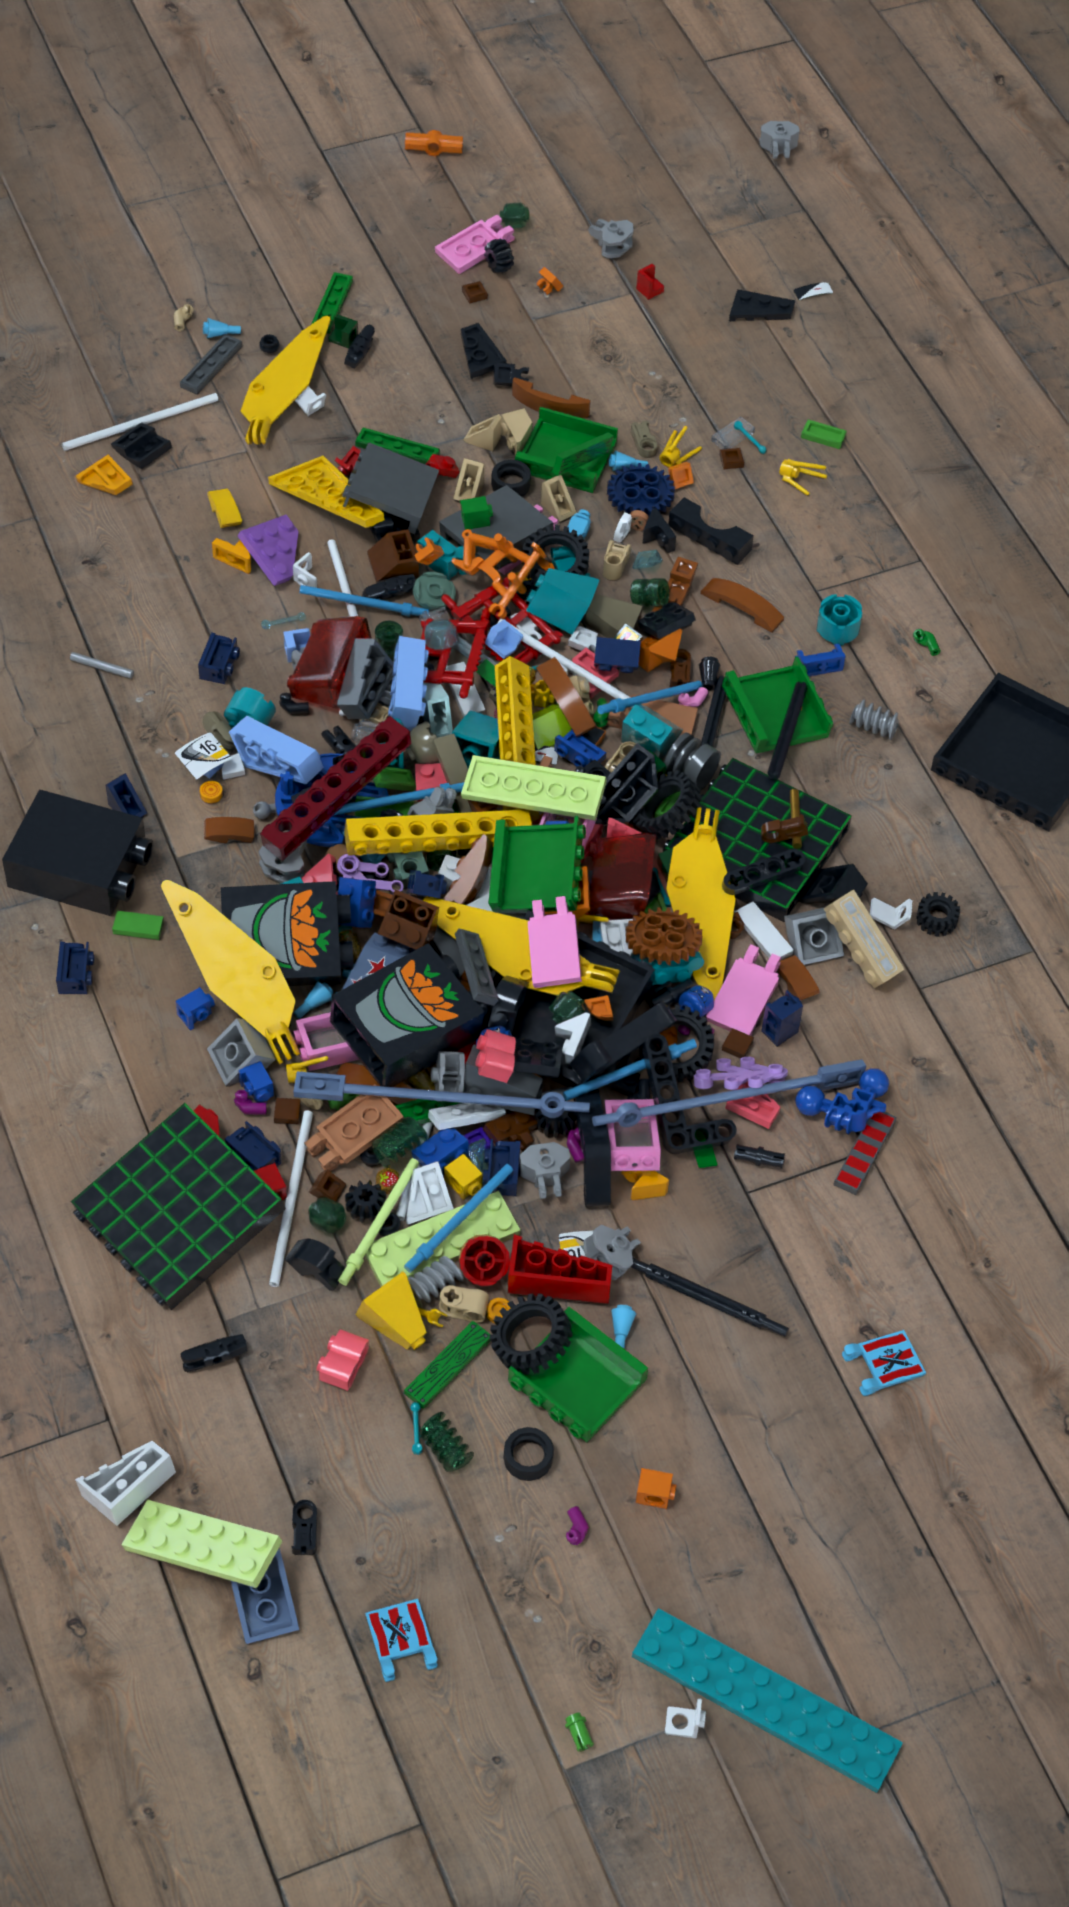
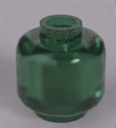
[500,202,530,229]
[549,990,585,1024]
[308,1197,347,1234]

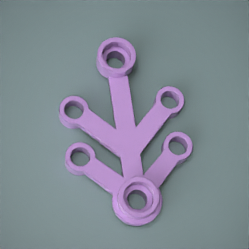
[337,854,403,895]
[694,1057,788,1090]

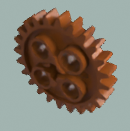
[625,907,703,965]

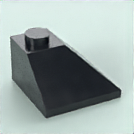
[799,864,868,903]

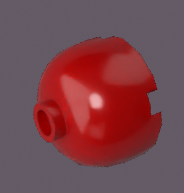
[459,1234,510,1286]

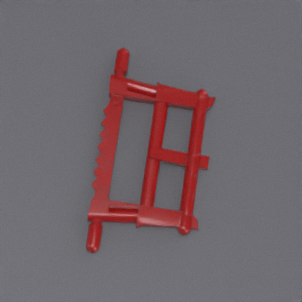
[441,577,563,685]
[420,608,491,699]

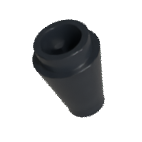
[699,656,721,691]

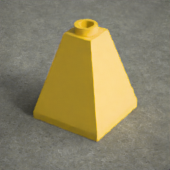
[355,1271,427,1350]

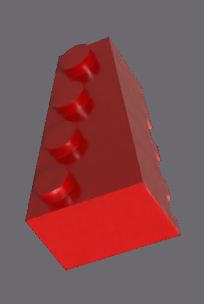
[508,1234,613,1304]

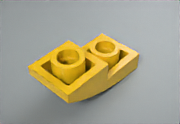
[207,488,242,528]

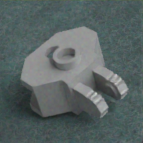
[759,121,799,158]
[588,219,633,258]
[407,787,457,816]
[259,841,307,883]
[431,1051,465,1102]
[519,1142,570,1199]
[583,1225,641,1280]

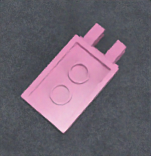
[435,215,515,274]
[527,896,582,988]
[706,944,781,1036]

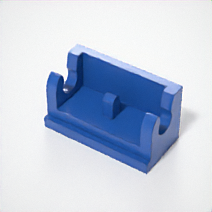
[795,643,846,677]

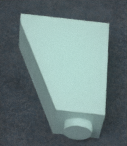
[422,682,453,738]

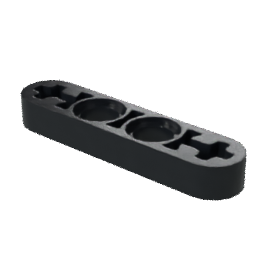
[722,849,805,895]

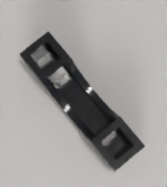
[668,497,754,565]

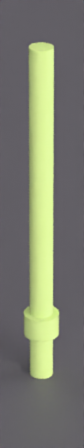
[338,1158,420,1286]

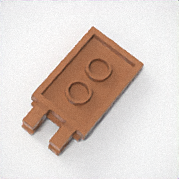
[607,695,698,738]
[304,1084,405,1172]

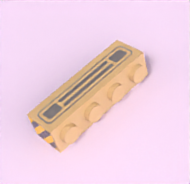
[824,890,904,988]

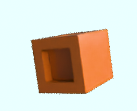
[636,1468,677,1509]

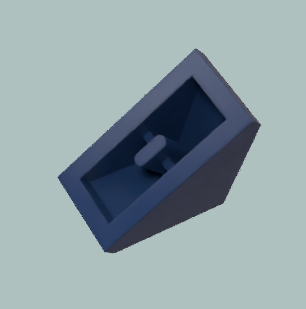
[105,773,147,817]

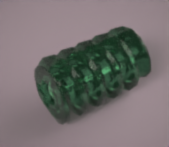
[372,1116,428,1169]
[419,1411,474,1472]

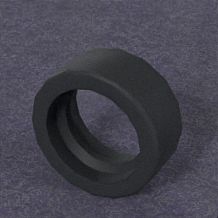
[491,459,531,497]
[503,1427,554,1481]

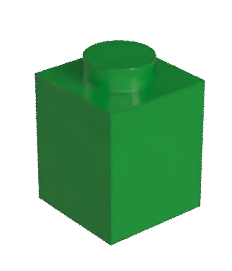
[460,496,493,530]

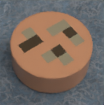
[630,510,649,531]

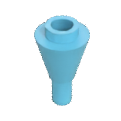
[203,318,241,338]
[609,450,648,471]
[293,982,333,1019]
[611,1305,637,1348]

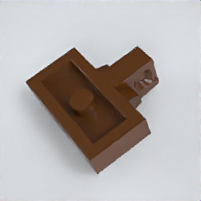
[483,1111,537,1152]

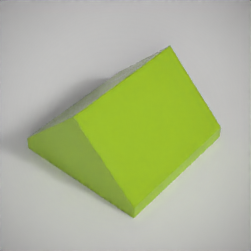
[532,705,572,750]

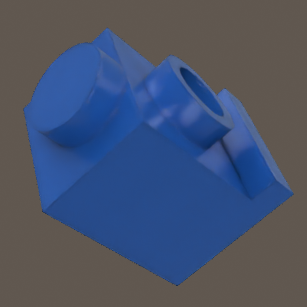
[176,987,215,1030]
[238,1061,274,1103]

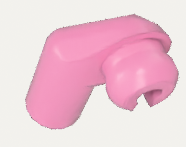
[678,687,709,707]

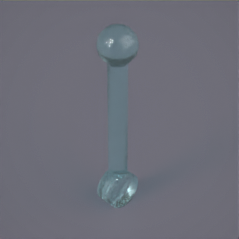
[261,612,306,629]

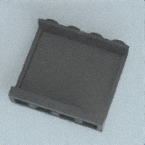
[342,442,439,534]
[439,485,554,576]

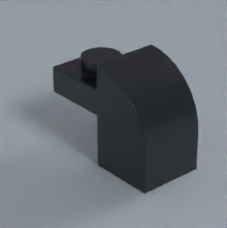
[488,975,529,1033]
[284,1239,345,1291]

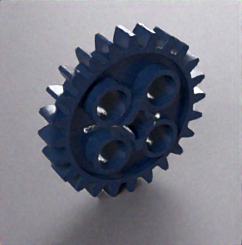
[607,463,675,516]

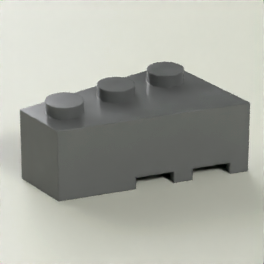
[337,638,393,720]
[464,1045,543,1116]

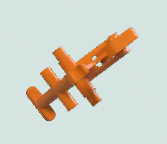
[452,529,547,619]

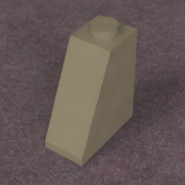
[585,594,642,638]

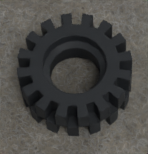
[916,892,960,937]

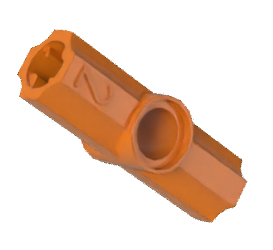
[405,130,463,156]

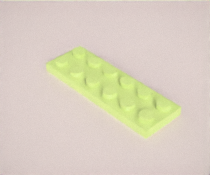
[461,755,607,821]
[365,1191,521,1287]
[121,1500,282,1588]

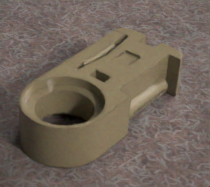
[631,421,657,458]

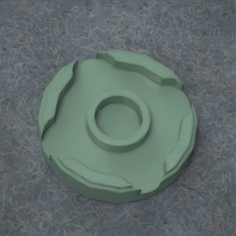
[413,571,456,612]

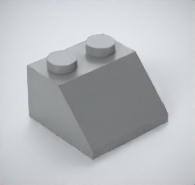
[784,908,844,965]
[207,1018,275,1086]

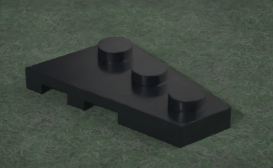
[729,289,795,321]
[461,323,507,379]

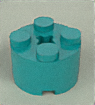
[816,594,862,646]
[224,687,276,728]

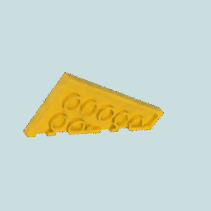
[268,455,384,528]

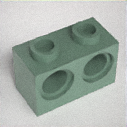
[386,851,429,889]

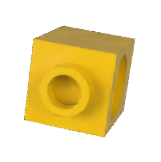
[444,1154,483,1200]

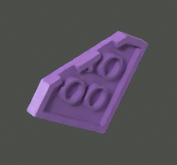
[238,515,298,586]

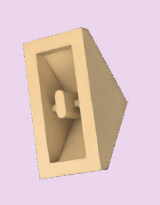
[463,414,502,451]
[454,458,485,501]
[541,475,577,522]

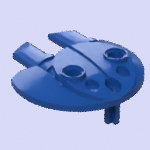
[275,753,389,847]

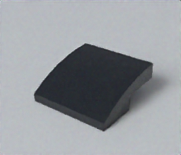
[111,422,172,469]

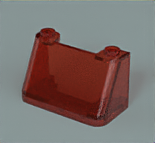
[287,616,372,710]
[584,833,656,920]

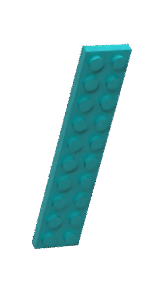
[632,1608,903,1793]

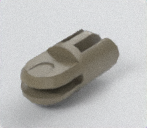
[202,711,235,755]

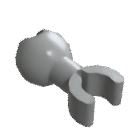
[253,801,276,819]

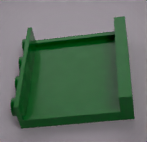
[515,407,618,493]
[722,656,833,754]
[488,816,586,914]
[508,1306,648,1443]

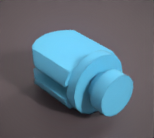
[567,509,591,540]

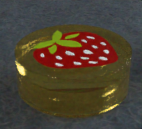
[376,1168,400,1194]

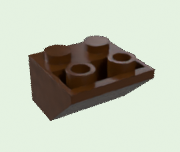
[367,529,419,582]
[378,889,439,950]

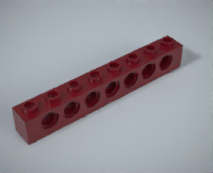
[260,716,412,861]

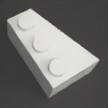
[75,1441,176,1526]

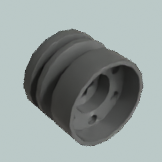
[664,732,721,791]

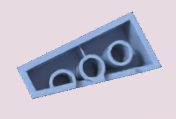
[388,636,429,731]
[229,716,324,784]

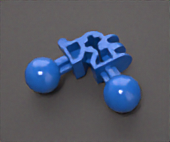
[795,1068,890,1134]

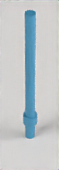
[299,585,429,618]
[597,680,702,714]
[334,782,464,815]
[563,1039,697,1101]
[404,1164,513,1273]

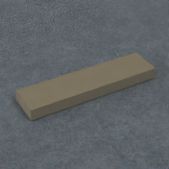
[432,734,472,813]

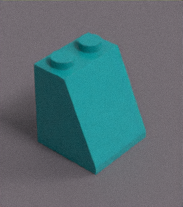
[526,568,600,634]
[621,704,683,761]
[452,710,500,769]

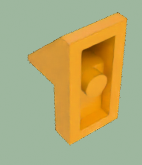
[212,538,251,574]
[621,1163,669,1200]

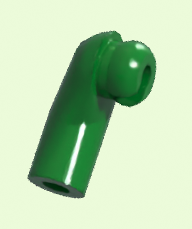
[913,629,941,656]
[593,698,609,728]

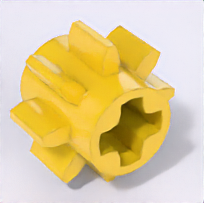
[531,680,554,708]

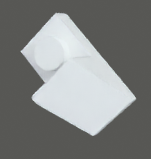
[555,1012,591,1064]

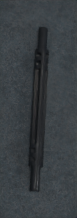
[631,1257,789,1337]

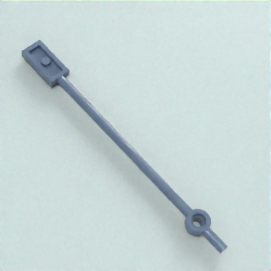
[592,1059,866,1127]
[293,1071,590,1118]

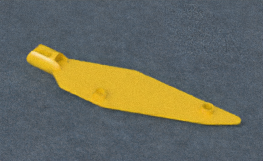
[240,316,331,445]
[666,807,736,1000]
[161,880,301,1065]
[423,896,620,996]

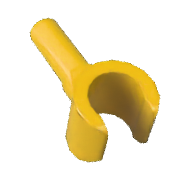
[418,1307,447,1327]

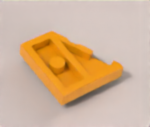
[75,454,133,495]

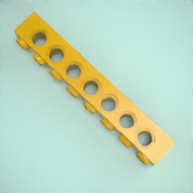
[495,656,539,823]
[344,809,532,856]

